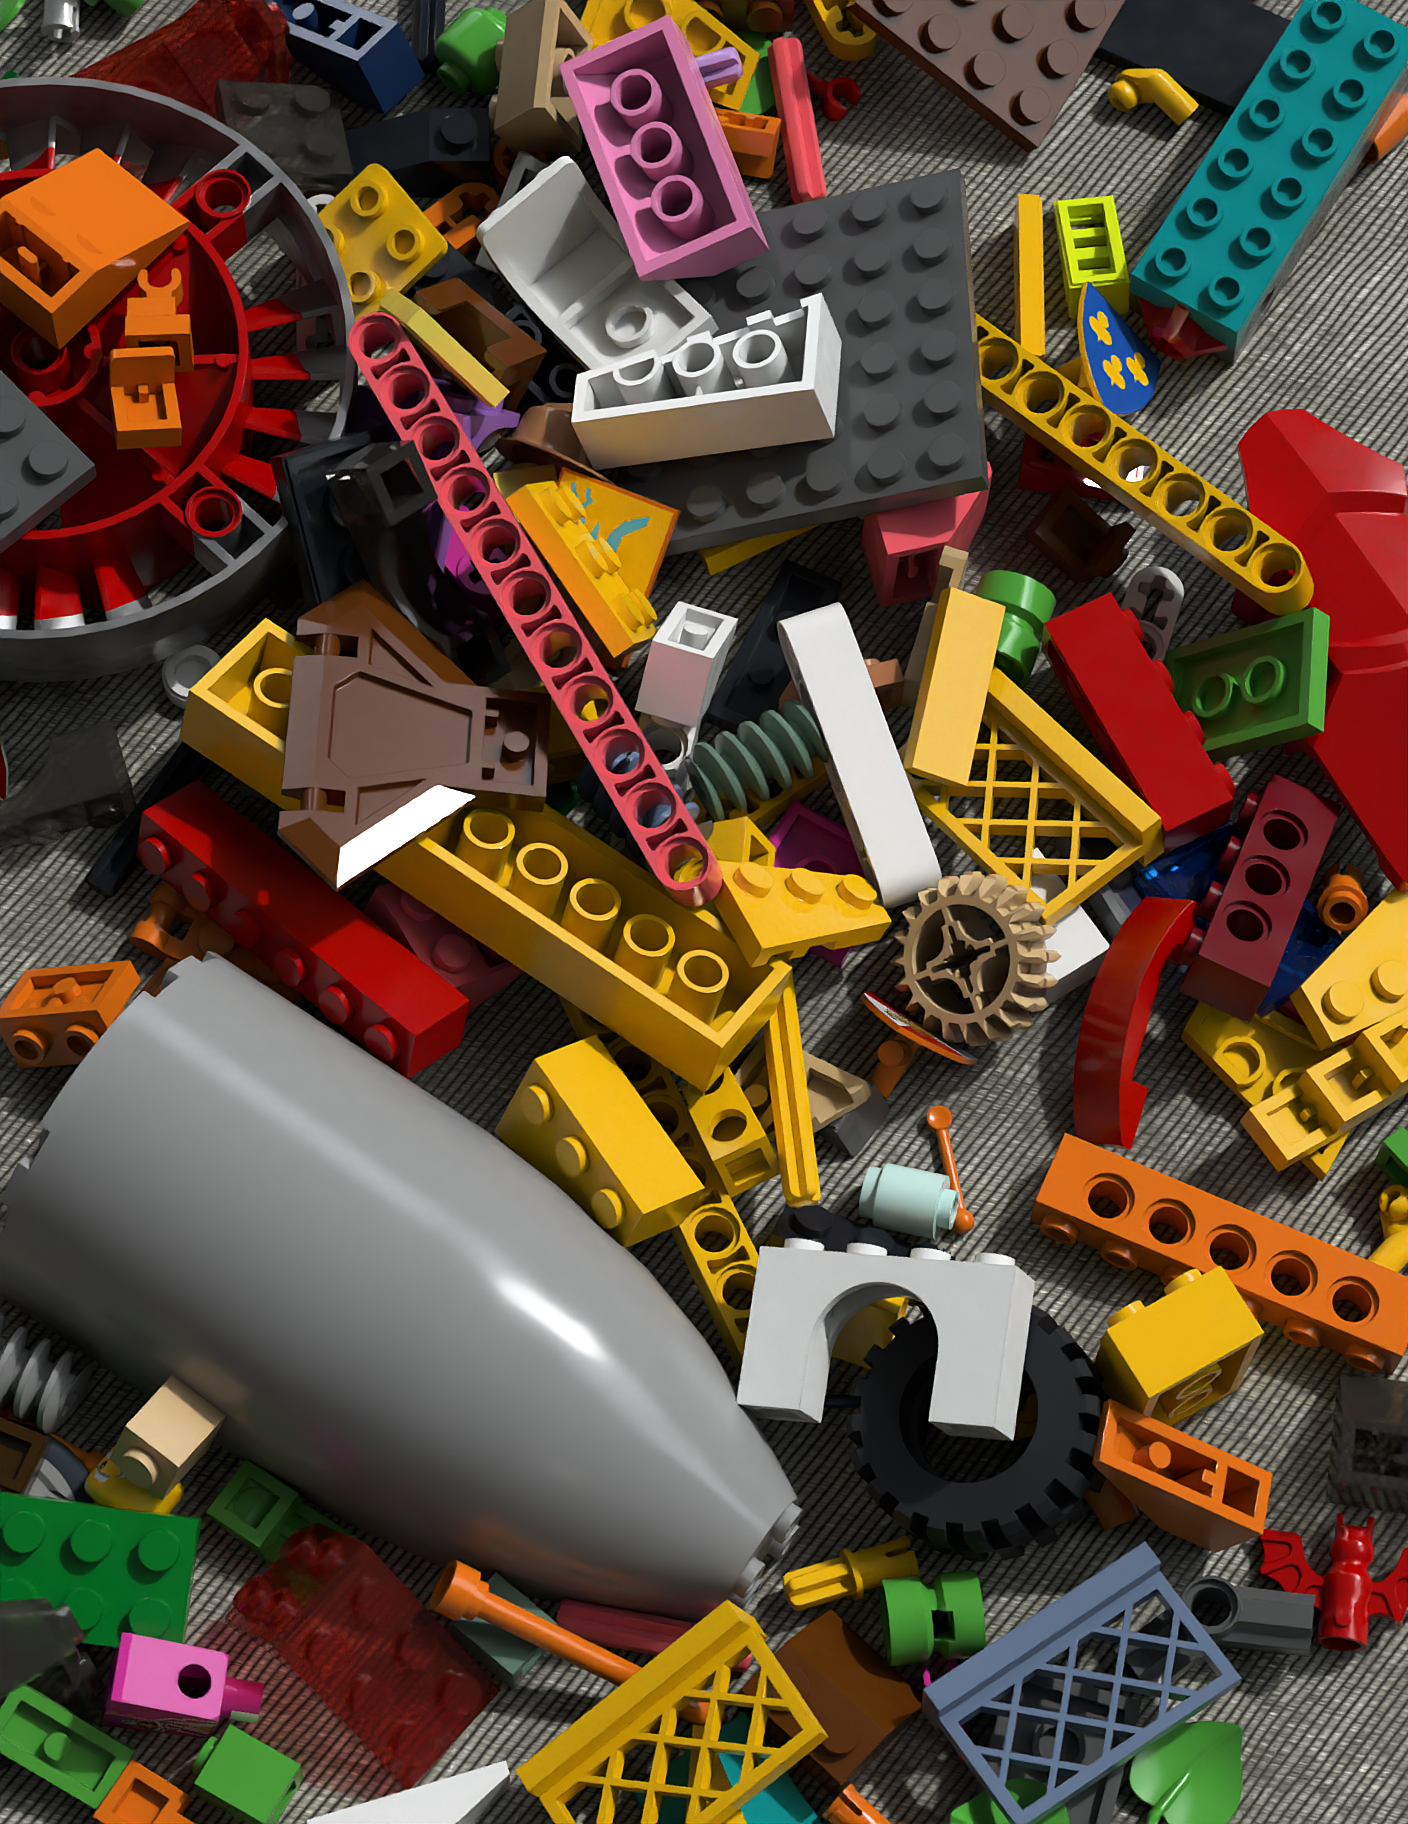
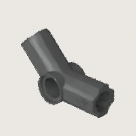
[1113,1576,1315,1700]

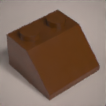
[738,1609,923,1800]

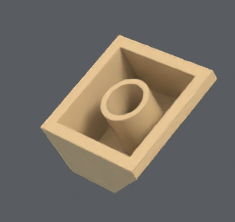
[489,0,593,152]

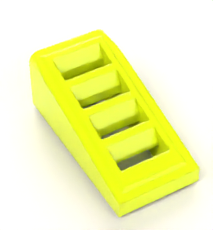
[1053,195,1130,319]

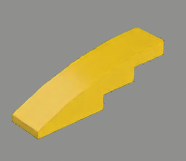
[1240,1007,1408,1173]

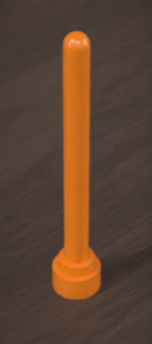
[430,1559,727,1727]

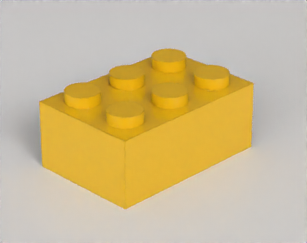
[1093,1265,1264,1427]

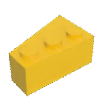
[494,1034,705,1248]

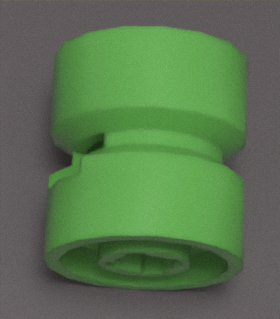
[975,570,1056,686]
[879,1570,986,1666]

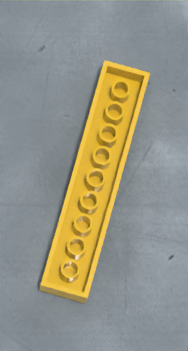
[179,618,792,1093]

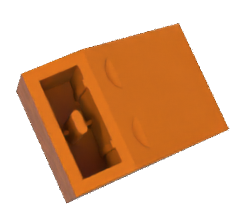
[0,148,190,350]

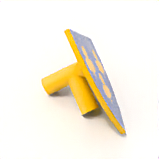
[1055,281,1161,417]

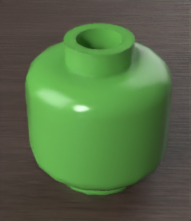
[434,6,507,96]

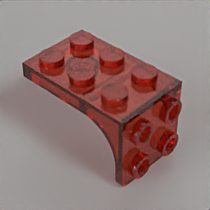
[69,0,293,176]
[225,1523,501,1790]

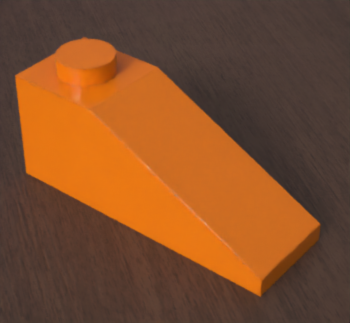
[1092,1399,1273,1553]

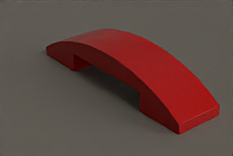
[1073,897,1201,1150]

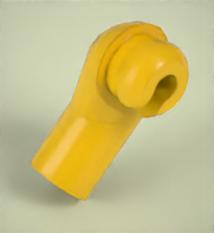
[1107,69,1199,126]
[1367,1184,1408,1273]

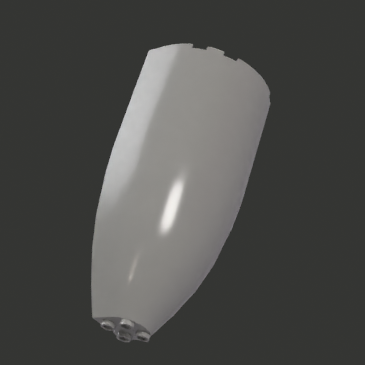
[0,951,804,1623]

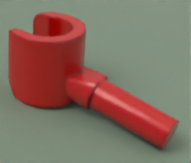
[806,69,861,121]

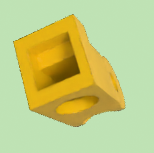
[680,1066,780,1198]

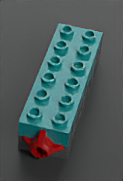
[1129,0,1408,367]

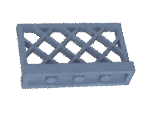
[921,1541,1241,1824]

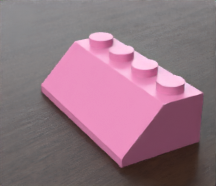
[558,14,770,281]

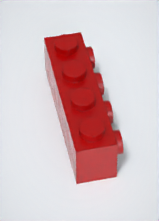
[1041,592,1236,855]

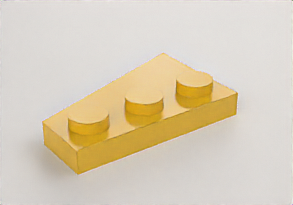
[580,0,760,112]
[712,860,892,968]
[1289,887,1408,1052]
[1181,1001,1352,1182]

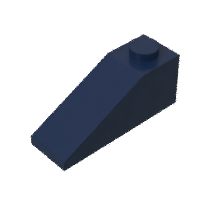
[246,0,425,114]

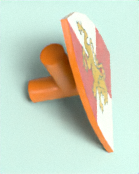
[861,991,979,1098]

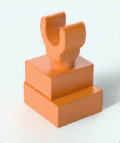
[125,268,194,372]

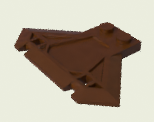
[277,578,551,892]

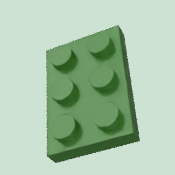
[1165,607,1330,763]

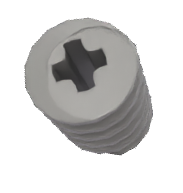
[0,1314,93,1434]

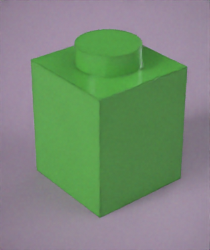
[192,1724,304,1824]

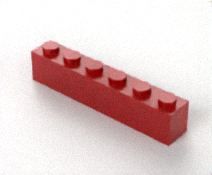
[136,779,470,1079]

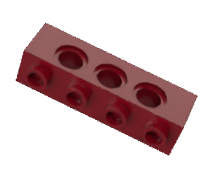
[1178,773,1342,1023]

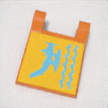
[503,466,680,671]

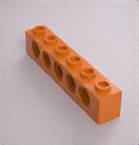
[1029,1133,1408,1375]

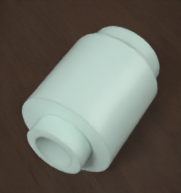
[859,1163,959,1240]

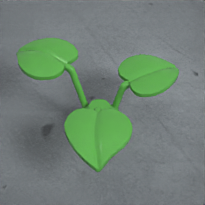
[949,1721,1243,1824]

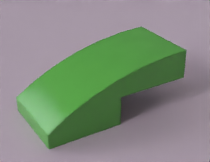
[206,1459,360,1599]

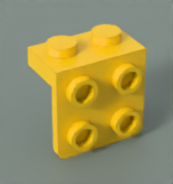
[318,163,448,344]

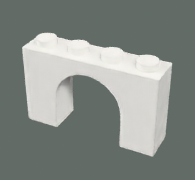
[736,1238,1035,1441]

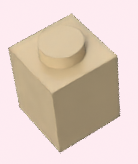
[109,1375,226,1500]

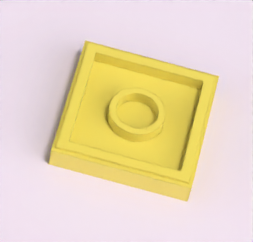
[378,288,510,408]

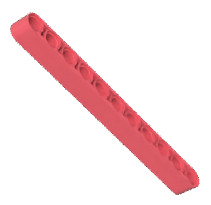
[348,312,723,907]

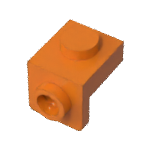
[109,346,182,450]

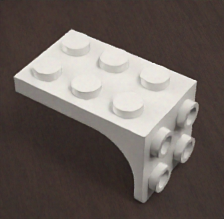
[476,156,719,371]

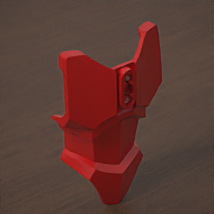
[1231,409,1408,892]

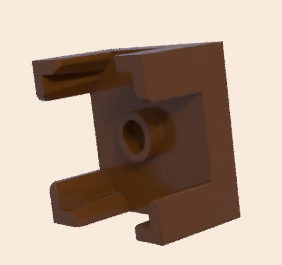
[368,277,547,453]

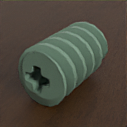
[685,699,828,822]

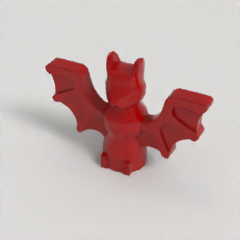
[1258,1513,1408,1653]

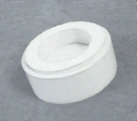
[162,645,221,709]

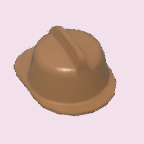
[494,403,617,486]

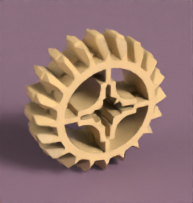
[889,871,1062,1046]

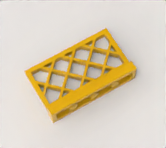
[897,664,1164,926]
[515,1600,828,1824]

